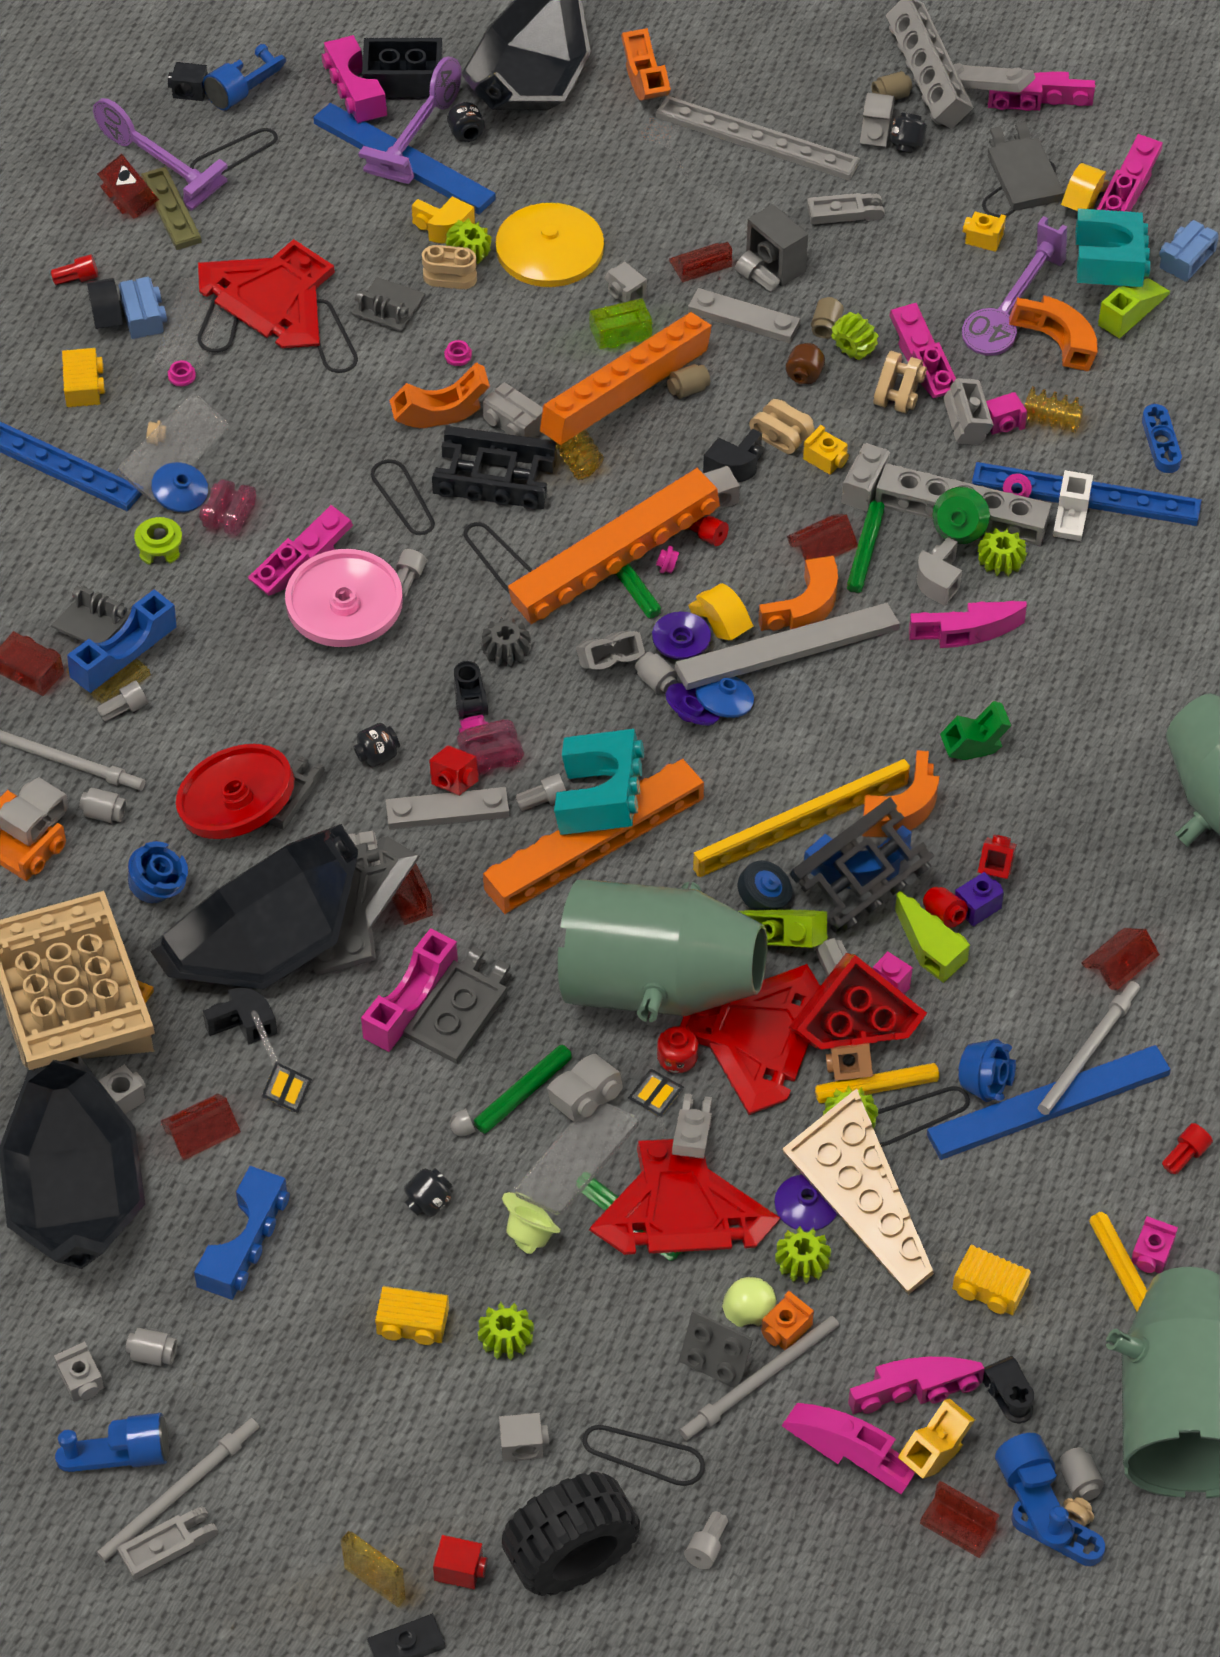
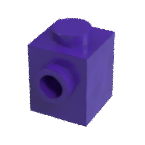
[955,872,1004,926]

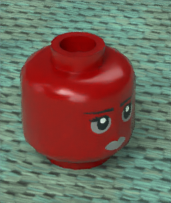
[657,1026,698,1073]

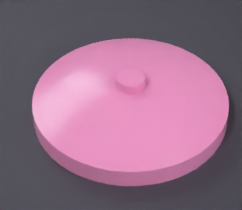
[285,549,403,647]

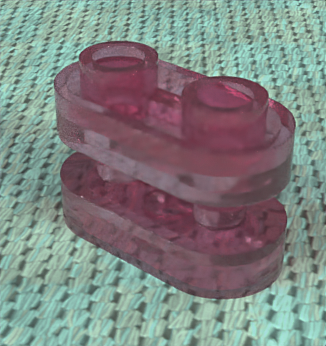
[199,479,256,536]
[457,720,524,775]

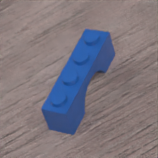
[67,589,176,693]
[194,1166,290,1300]

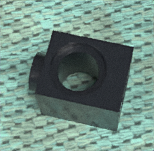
[168,62,208,101]

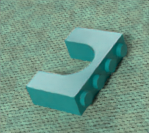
[1075,208,1150,287]
[554,729,644,835]

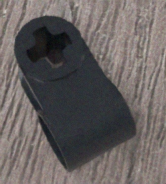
[454,661,489,719]
[983,1356,1034,1424]

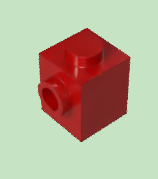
[429,745,478,796]
[978,835,1017,879]
[433,1535,488,1589]

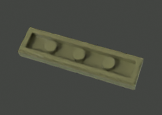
[141,167,202,250]

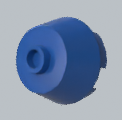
[128,841,188,903]
[959,1039,1016,1102]

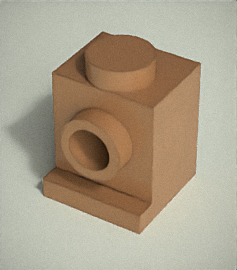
[826,1043,873,1081]

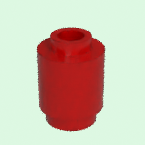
[923,887,968,928]

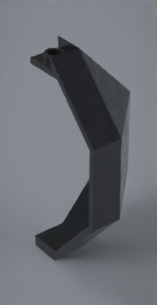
[461,0,591,110]
[150,824,358,990]
[0,1056,145,1269]

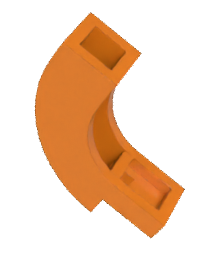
[621,28,671,100]
[1009,296,1098,371]
[389,363,490,428]
[758,555,838,631]
[862,750,940,837]

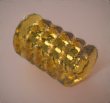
[1024,386,1085,433]
[550,429,604,480]

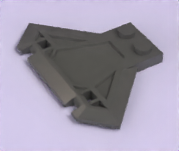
[313,836,420,975]

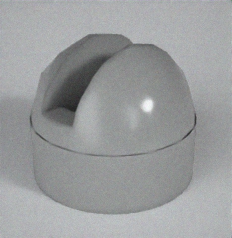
[450,1108,476,1137]

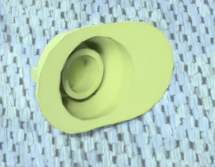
[502,1192,561,1254]

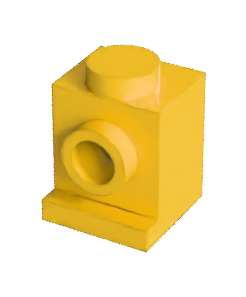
[962,211,1006,252]
[803,425,849,475]

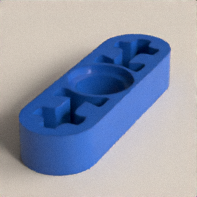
[1142,404,1182,473]
[1011,1500,1105,1566]

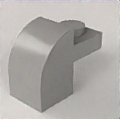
[860,93,895,148]
[916,537,962,606]

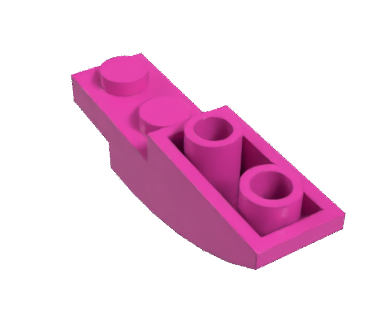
[988,72,1095,111]
[1097,134,1163,212]
[889,303,956,398]
[248,505,353,596]
[909,601,1027,648]
[848,1357,985,1415]
[782,1403,915,1494]

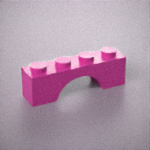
[321,35,387,123]
[361,928,458,1052]

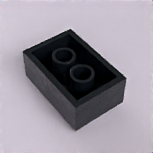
[362,38,443,97]

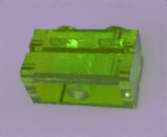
[589,298,652,349]

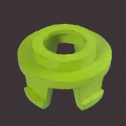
[134,517,182,565]

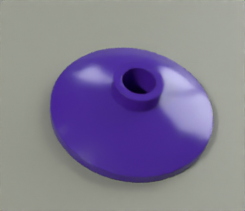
[652,611,711,660]
[665,683,720,726]
[774,1174,837,1231]

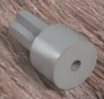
[735,250,780,292]
[396,549,427,597]
[97,680,149,721]
[516,773,566,811]
[684,1511,728,1569]

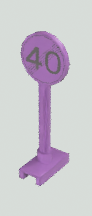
[358,56,462,184]
[93,98,227,211]
[962,216,1067,356]

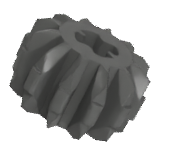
[481,617,531,667]

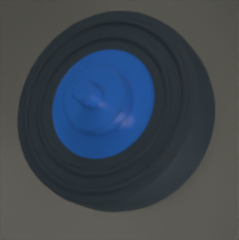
[737,860,792,910]

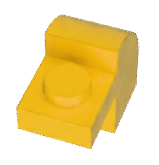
[1061,163,1110,211]
[412,196,475,243]
[688,583,753,640]
[898,1399,975,1479]

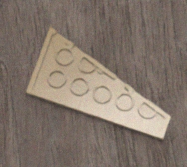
[782,1088,934,1295]

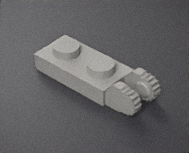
[807,193,885,225]
[672,1094,712,1159]
[117,1506,218,1580]

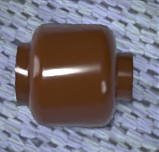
[785,343,825,384]

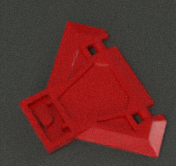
[198,239,335,348]
[680,964,820,1115]
[589,1139,781,1255]

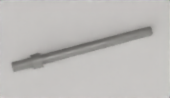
[0,730,145,791]
[1038,981,1140,1115]
[679,1316,839,1441]
[96,1418,260,1562]

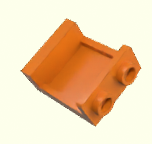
[0,790,66,881]

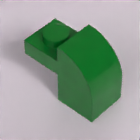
[940,701,1011,760]

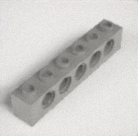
[886,0,974,129]
[875,463,1052,546]

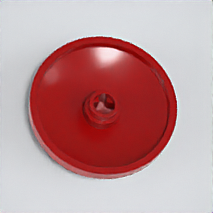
[176,744,294,839]

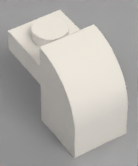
[1053,470,1093,541]

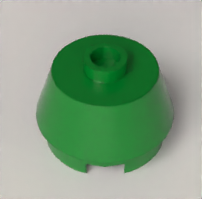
[932,487,990,544]

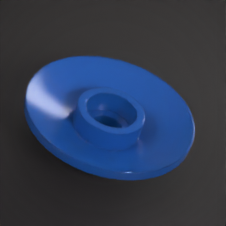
[151,462,208,513]
[696,677,754,718]

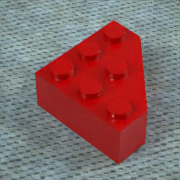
[788,953,927,1050]

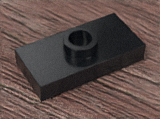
[367,1613,445,1657]

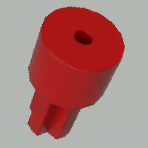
[51,254,99,285]
[687,516,729,546]
[1162,1123,1213,1174]

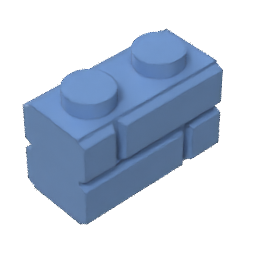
[1159,220,1219,282]
[118,277,167,339]

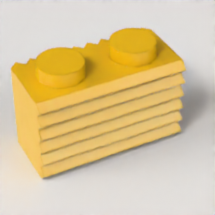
[62,348,105,407]
[952,1245,1031,1316]
[375,1286,449,1345]

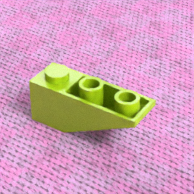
[1098,278,1170,339]
[895,891,970,983]
[739,910,827,948]

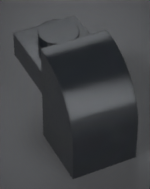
[87,278,123,329]
[703,428,764,483]
[203,988,278,1045]

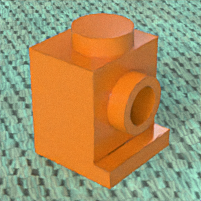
[761,1291,814,1350]

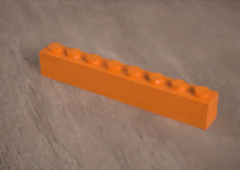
[540,312,712,445]
[508,468,720,624]
[483,759,704,914]

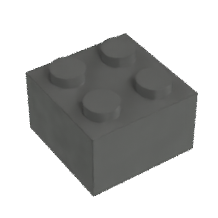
[746,204,808,287]

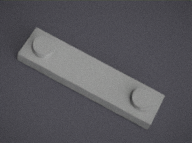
[953,63,1035,93]
[688,288,800,343]
[386,787,509,830]

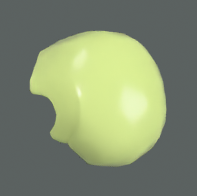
[722,1277,777,1327]

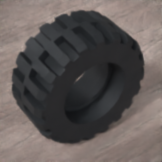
[502,1472,640,1596]

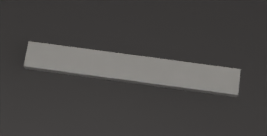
[656,96,860,181]
[675,603,900,690]

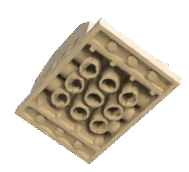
[0,891,155,1070]

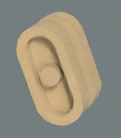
[422,245,477,289]
[874,351,927,414]
[749,399,815,454]

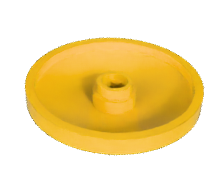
[496,203,604,287]

